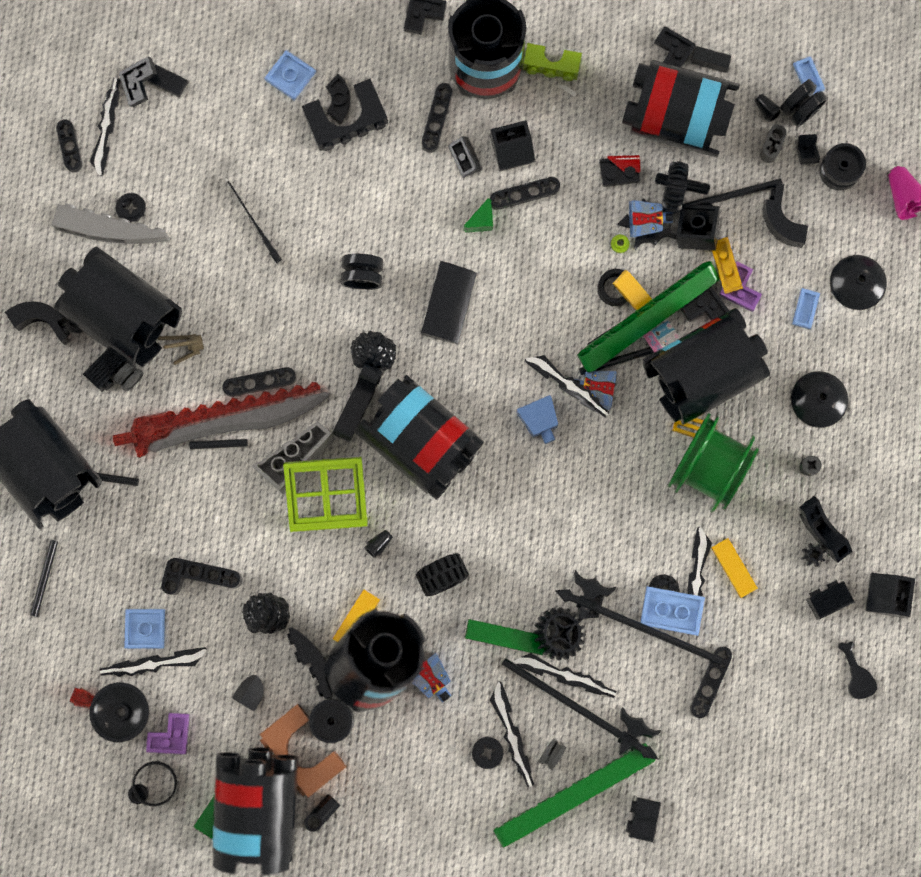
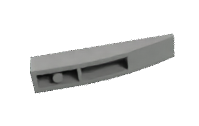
[52,203,170,244]

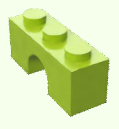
[523,43,582,81]

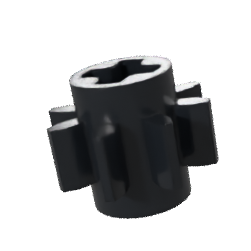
[801,543,826,567]

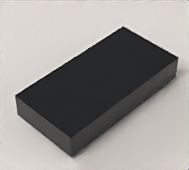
[147,64,188,98]

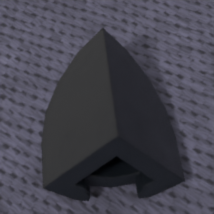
[232,675,264,711]

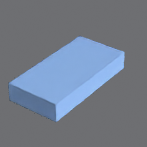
[793,56,825,94]
[792,288,820,329]

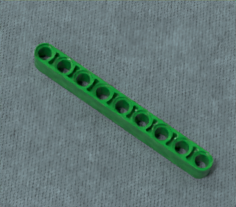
[577,261,720,372]
[493,743,656,848]

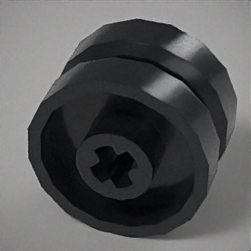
[780,79,828,127]
[819,143,866,191]
[340,253,384,290]
[309,699,354,743]

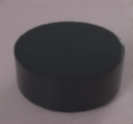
[128,784,149,804]

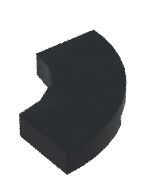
[326,74,350,125]

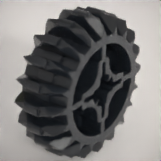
[662,161,689,213]
[533,607,586,661]

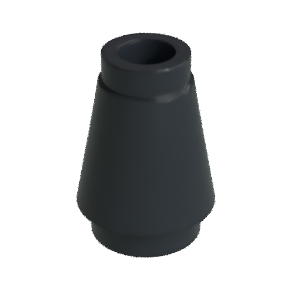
[755,94,781,122]
[364,530,393,558]

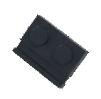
[599,158,640,187]

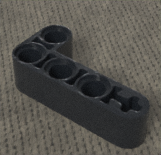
[332,364,383,442]
[161,558,243,595]

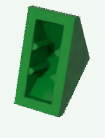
[463,198,493,233]

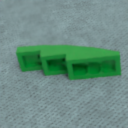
[464,619,548,656]

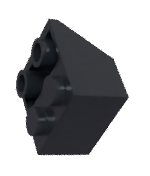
[490,120,535,171]
[865,573,916,618]

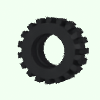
[415,553,469,596]

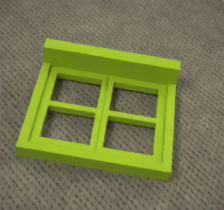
[283,457,368,532]

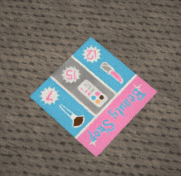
[643,321,680,352]

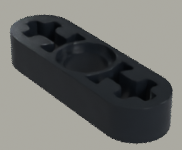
[56,119,83,172]

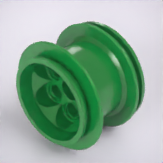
[667,413,759,513]

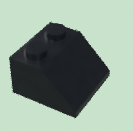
[676,204,720,251]

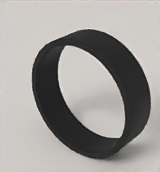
[133,761,177,807]

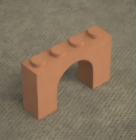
[260,704,347,797]

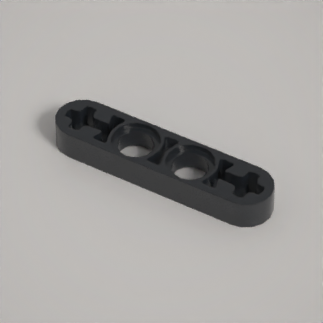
[422,83,452,153]
[490,177,560,210]
[222,367,296,397]
[690,646,732,718]

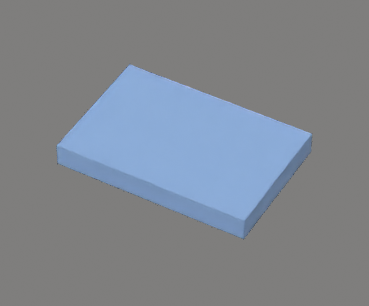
[640,586,705,636]

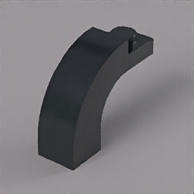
[763,183,808,248]
[5,302,71,345]
[799,496,853,563]

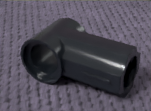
[305,794,341,832]

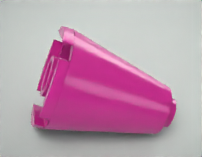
[888,166,921,220]

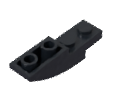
[287,627,333,699]

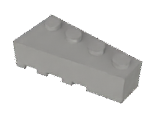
[252,421,336,495]

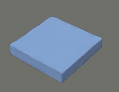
[264,50,316,100]
[124,609,165,649]

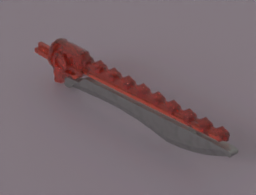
[113,382,329,458]

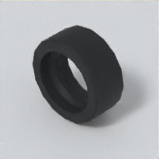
[597,269,627,306]

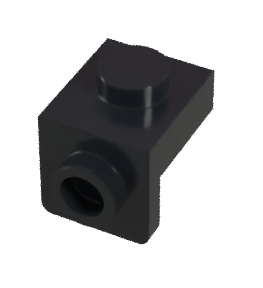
[796,134,820,165]

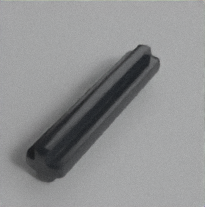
[655,173,710,195]

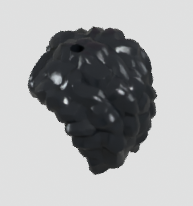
[350,331,396,371]
[242,592,290,634]

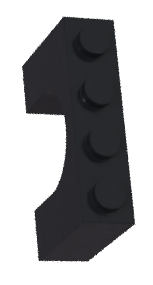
[302,78,388,151]

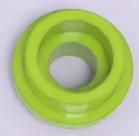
[611,234,630,253]

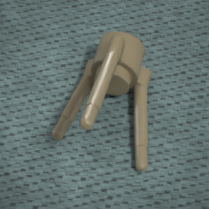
[158,334,204,365]

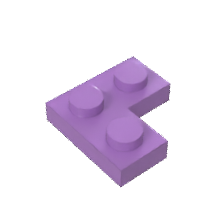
[719,261,762,312]
[146,713,190,754]

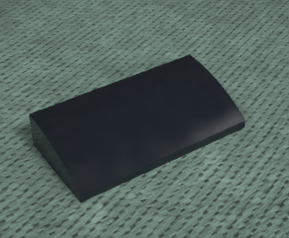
[421,261,477,344]

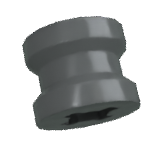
[800,455,822,476]

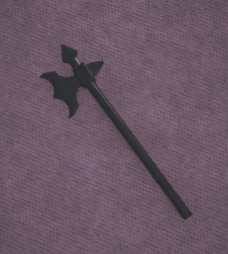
[617,178,782,251]
[555,570,723,665]
[502,658,661,760]

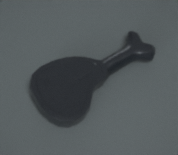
[838,641,877,699]

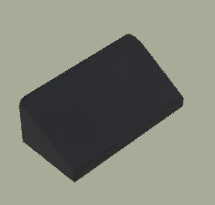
[691,46,731,73]
[448,136,483,178]

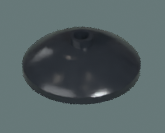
[830,255,887,310]
[791,371,848,428]
[89,682,149,742]

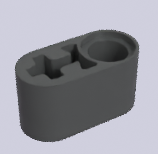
[760,125,787,163]

